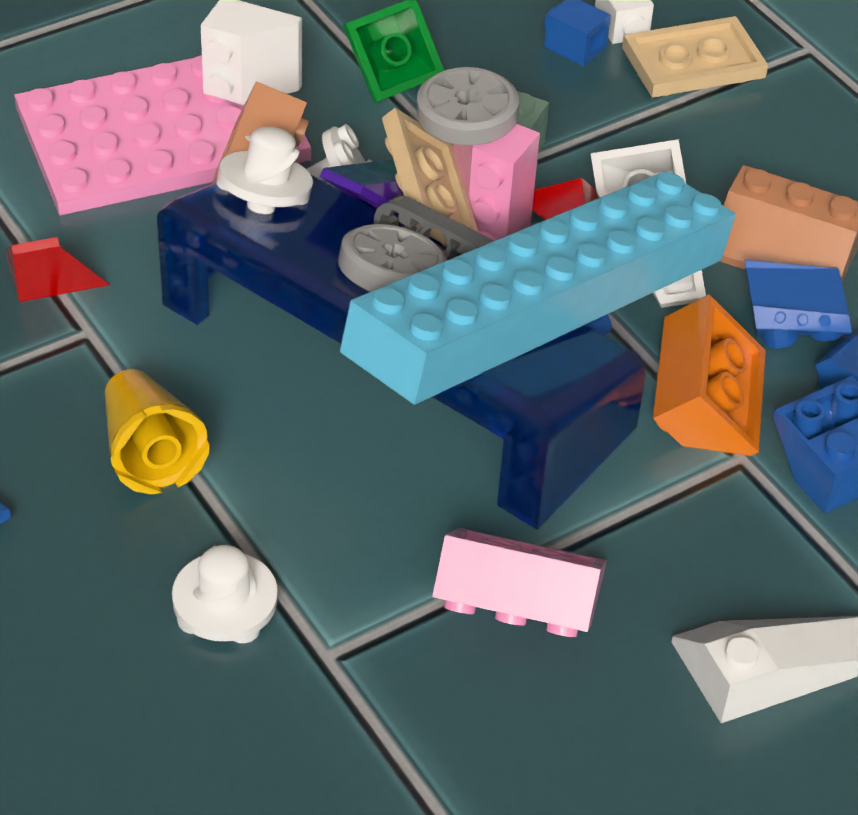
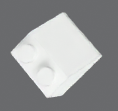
[201,0,302,105]

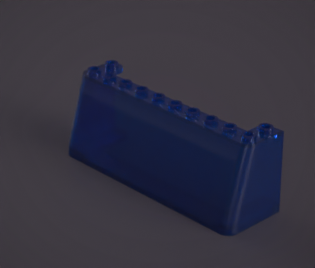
[157,174,646,530]

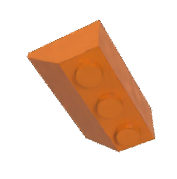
[653,294,766,456]

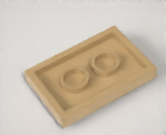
[622,16,768,98]
[382,108,478,248]

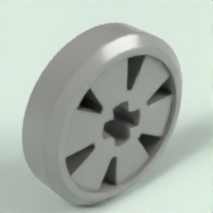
[417,67,519,145]
[338,224,447,292]

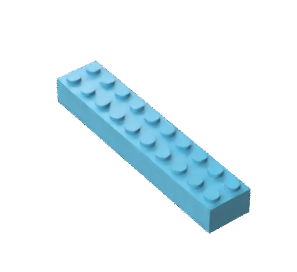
[340,171,736,405]

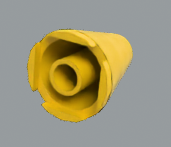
[105,369,210,495]

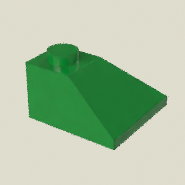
[343,0,444,103]

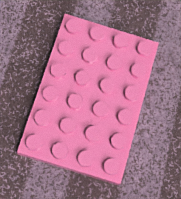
[14,55,311,216]

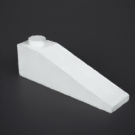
[591,139,706,308]
[672,616,858,723]

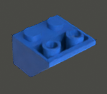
[773,376,858,514]

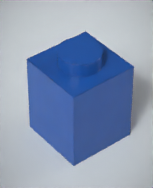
[544,0,611,67]

